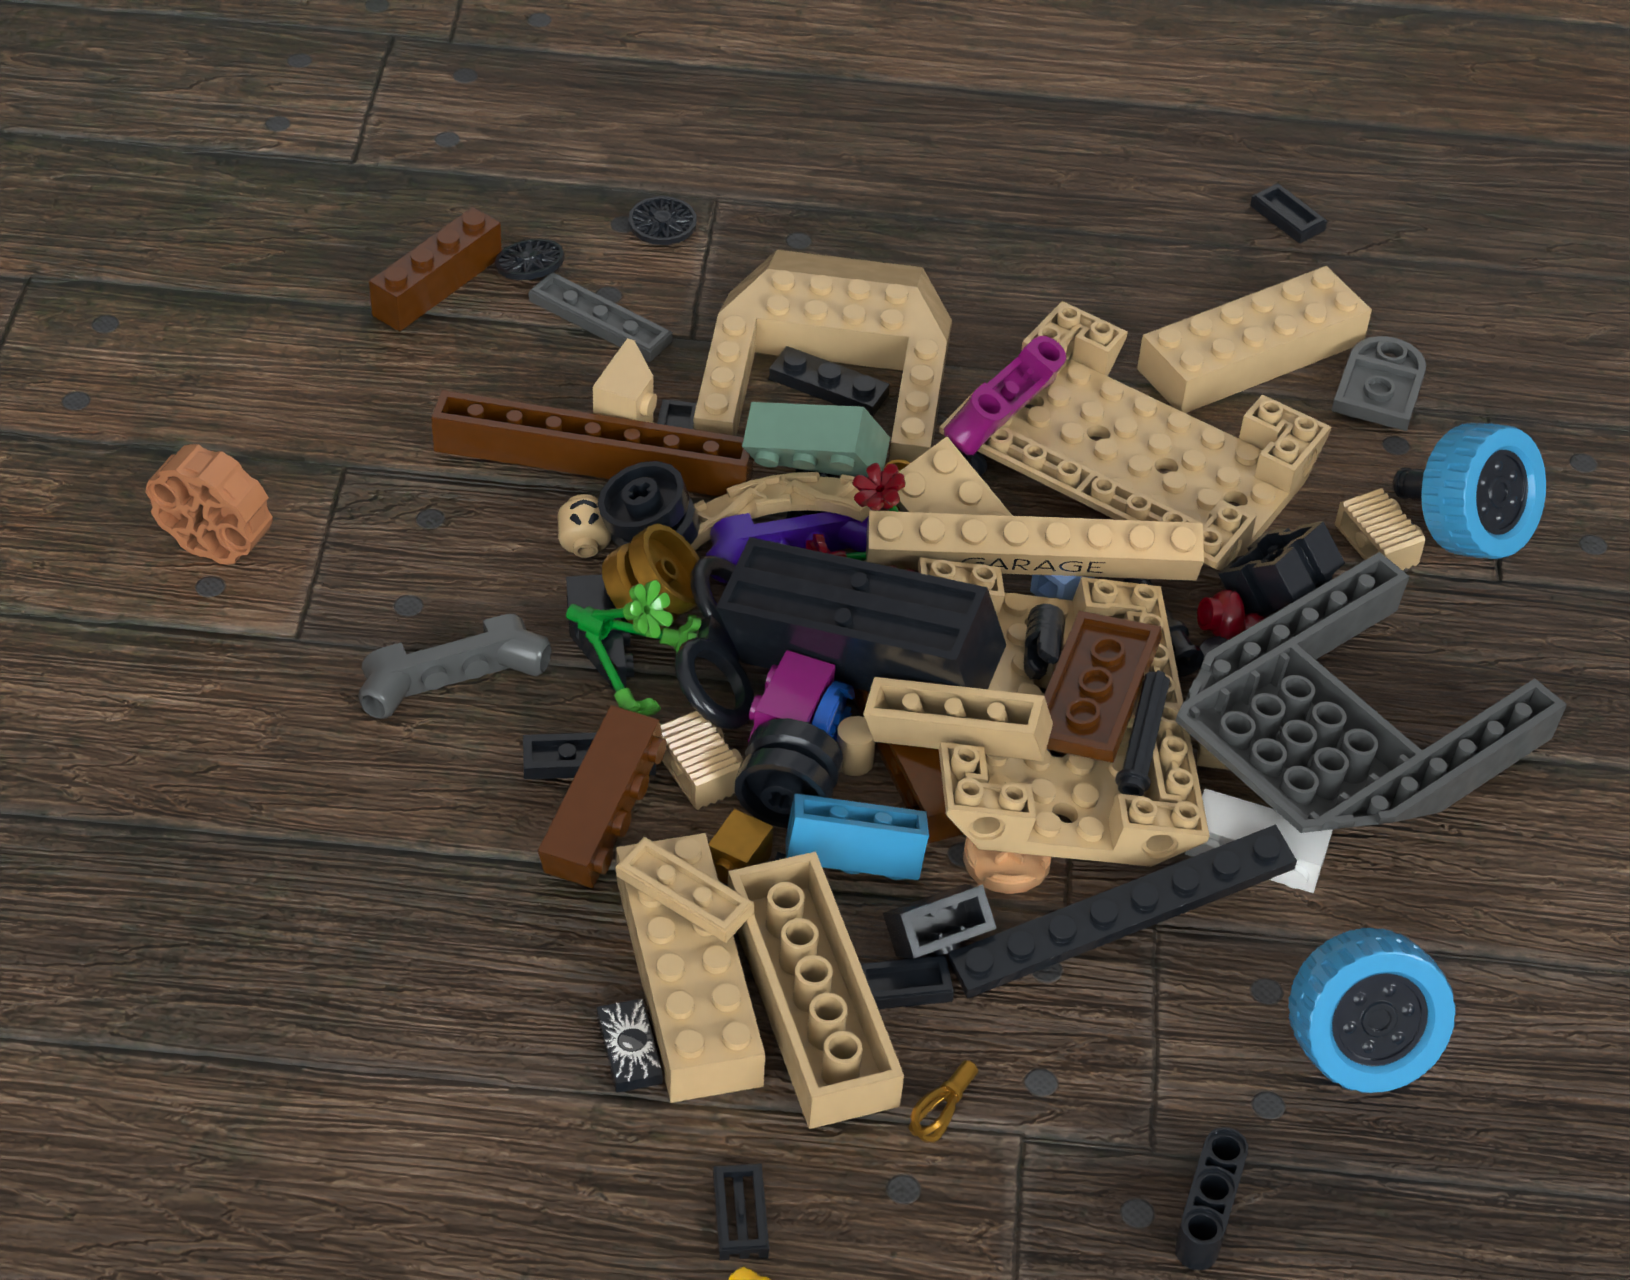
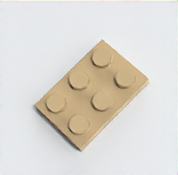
[897,437,1013,516]

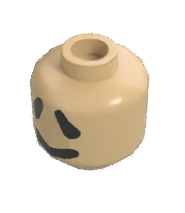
[557,494,611,558]

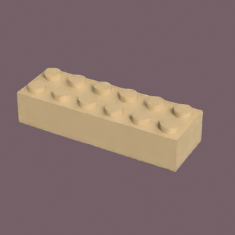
[1137,266,1372,413]
[616,833,765,1103]
[728,852,904,1129]

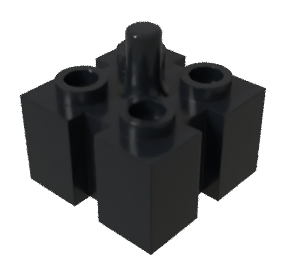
[1218,521,1345,616]

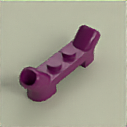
[944,336,1066,456]

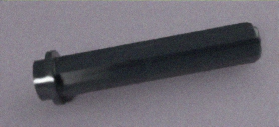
[1115,670,1170,796]

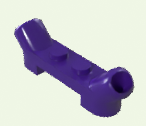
[706,512,869,583]

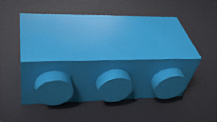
[785,793,929,880]

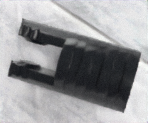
[1023,604,1066,680]

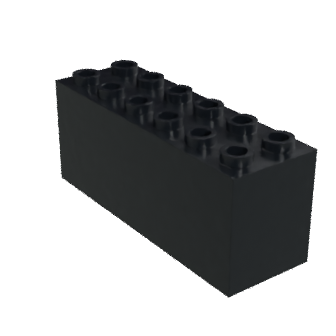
[716,537,1007,692]

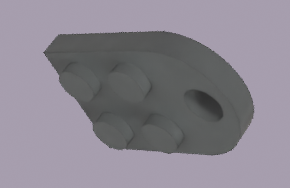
[1331,336,1426,431]

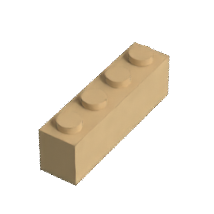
[863,677,1053,761]

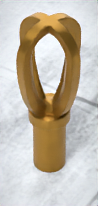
[909,1060,978,1143]

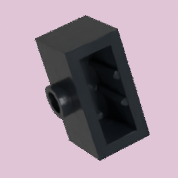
[883,884,996,958]

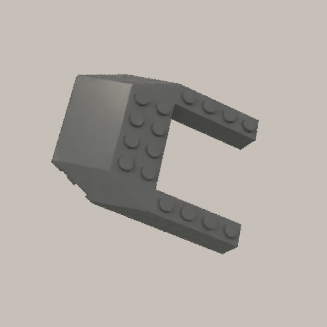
[1175,552,1567,833]

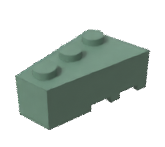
[742,402,890,478]

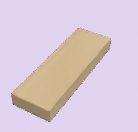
[616,837,754,943]

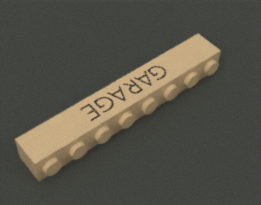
[866,511,1204,581]

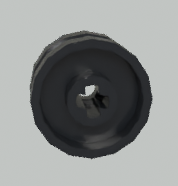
[597,461,701,549]
[735,718,843,829]

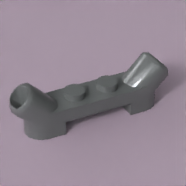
[358,614,552,719]

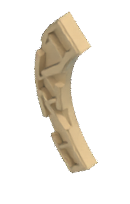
[691,472,872,550]

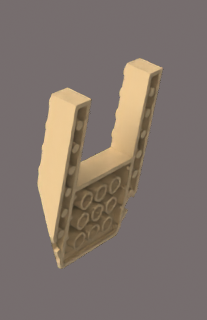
[693,250,952,463]

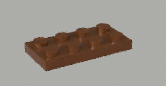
[1044,611,1162,763]

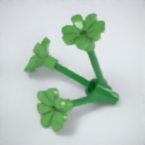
[566,580,701,717]

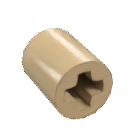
[836,716,876,776]

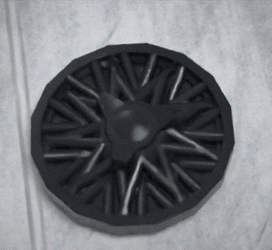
[628,196,697,245]
[495,239,565,280]

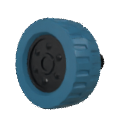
[1393,423,1546,559]
[1288,928,1456,1093]

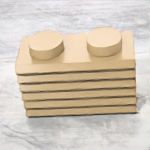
[1335,488,1425,570]
[660,711,743,810]

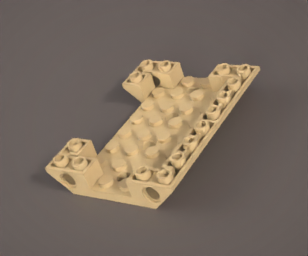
[939,301,1331,571]
[918,557,1210,867]

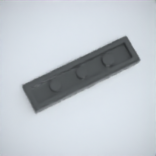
[529,272,673,362]

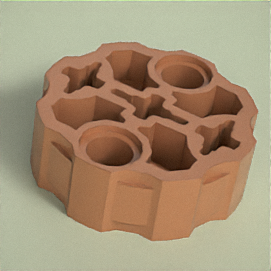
[146,444,273,565]

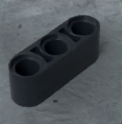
[1175,1127,1248,1270]

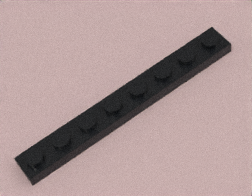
[948,824,1297,999]

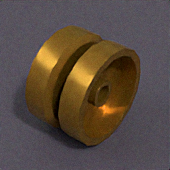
[602,524,700,630]

